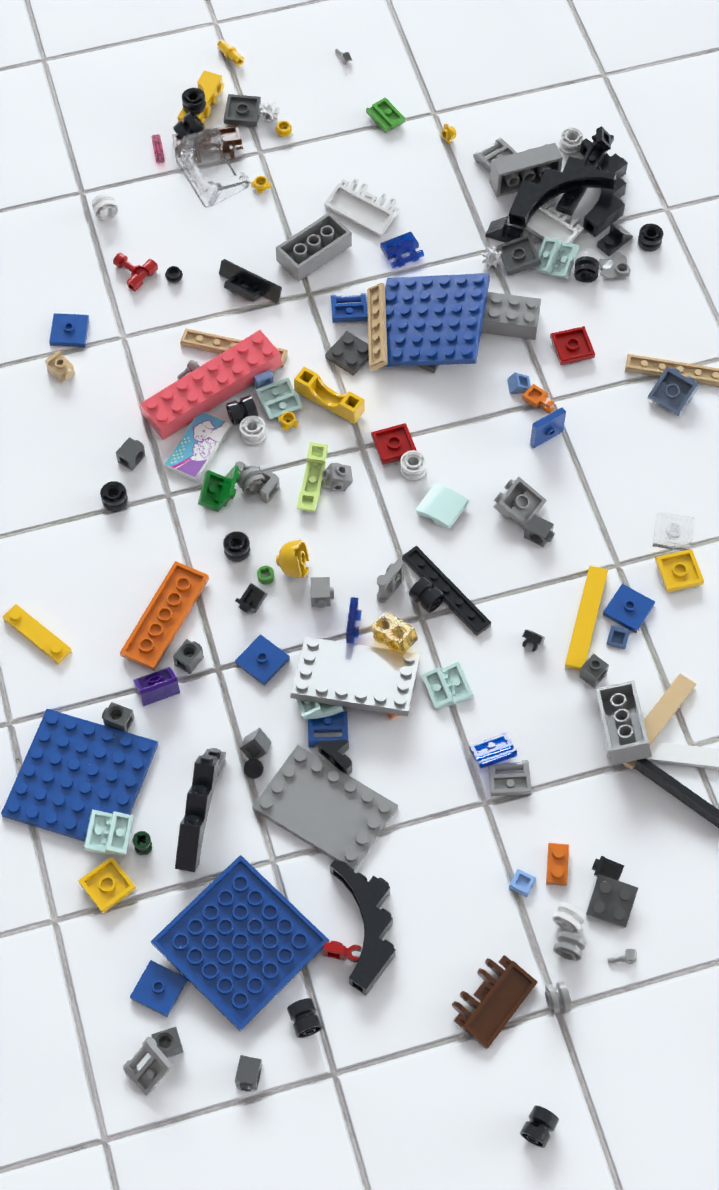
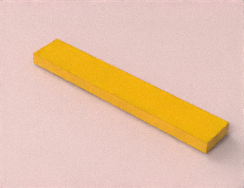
[564,565,608,671]

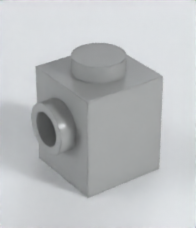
[311,577,334,608]

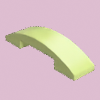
[297,442,328,512]

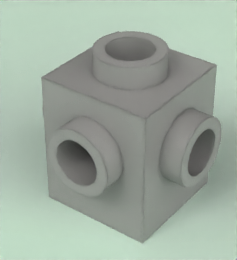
[322,463,353,491]

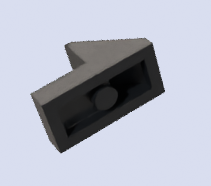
[485,216,524,243]
[596,224,633,256]
[318,740,352,775]

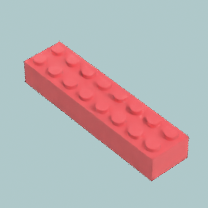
[140,330,282,440]

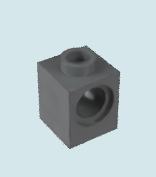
[116,437,146,471]
[524,514,555,547]
[173,639,204,674]
[579,654,609,689]
[102,702,135,732]
[151,1027,184,1058]
[235,1055,263,1092]

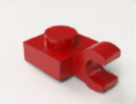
[323,941,361,963]

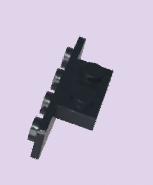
[219,259,282,303]

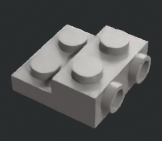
[493,476,547,529]

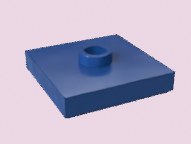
[49,313,90,347]
[530,407,566,449]
[603,584,655,633]
[235,634,290,686]
[130,960,188,1017]

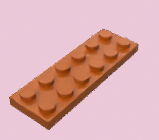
[120,561,209,671]

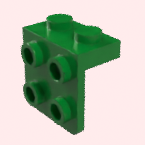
[198,465,240,512]

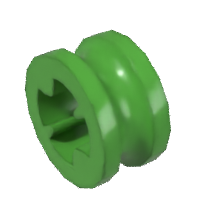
[257,566,275,585]

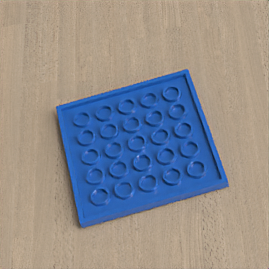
[383,273,490,367]
[1,709,158,842]
[151,855,330,1031]

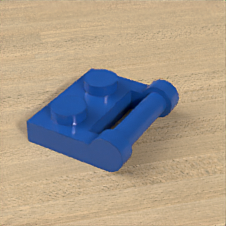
[331,293,368,323]
[308,711,348,747]

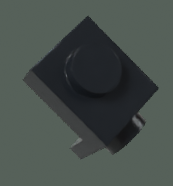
[235,583,268,613]
[591,855,625,881]

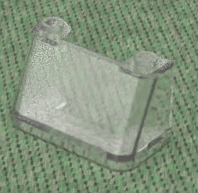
[175,128,251,208]

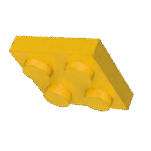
[655,549,704,593]
[78,856,136,914]

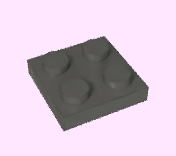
[224,94,261,126]
[497,234,541,276]
[325,331,369,376]
[586,874,639,928]

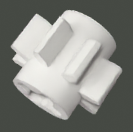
[260,100,281,121]
[481,246,502,268]

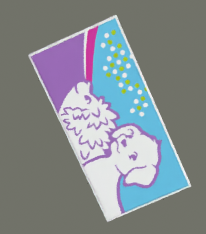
[164,412,232,482]

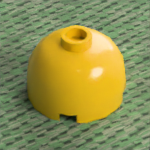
[276,539,309,578]

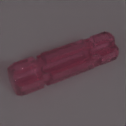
[151,134,165,164]

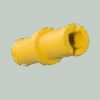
[217,40,245,66]

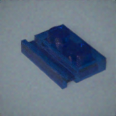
[346,597,362,644]
[469,732,517,769]

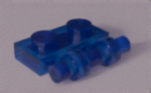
[380,231,424,268]

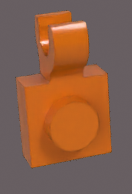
[522,384,555,414]

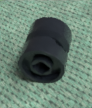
[173,111,205,144]
[226,395,258,426]
[409,577,445,613]
[287,998,323,1038]
[520,1105,559,1148]

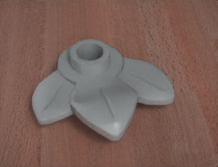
[599,251,631,279]

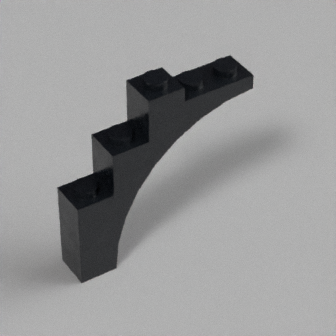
[580,138,628,237]
[509,156,616,228]
[175,748,226,872]
[330,859,396,996]

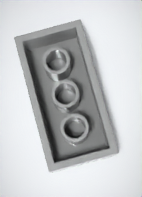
[489,143,563,197]
[276,212,352,282]
[481,292,541,340]
[595,680,652,765]

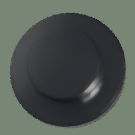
[165,266,183,283]
[243,758,264,779]

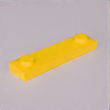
[2,604,72,664]

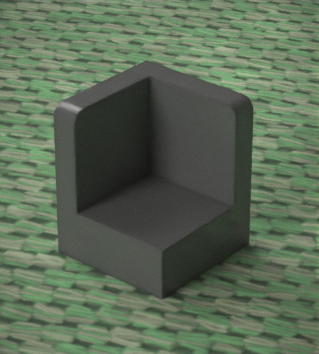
[240,727,272,759]

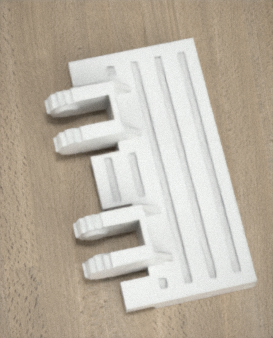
[324,178,400,237]
[508,200,584,243]

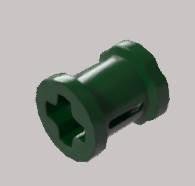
[132,831,152,855]

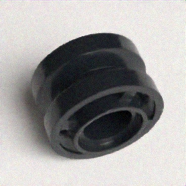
[182,88,206,115]
[638,223,664,251]
[574,256,599,283]
[100,481,128,511]
[223,531,250,562]

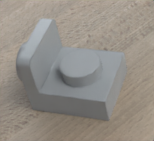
[260,470,280,504]

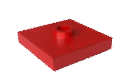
[550,326,595,365]
[371,423,417,465]

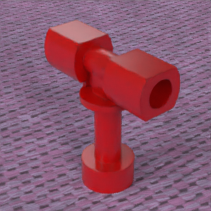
[113,252,158,292]

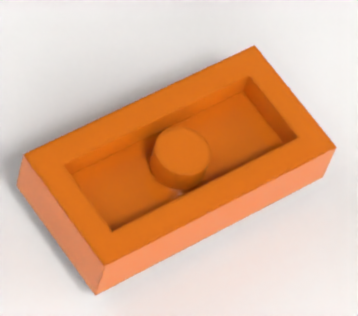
[546,843,569,886]

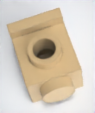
[45,350,75,383]

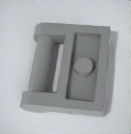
[473,138,517,172]
[377,559,404,603]
[488,760,532,796]
[123,1037,174,1095]

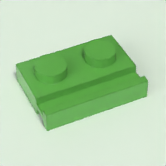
[366,97,405,133]

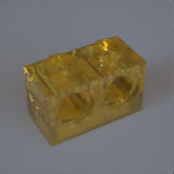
[371,611,418,655]

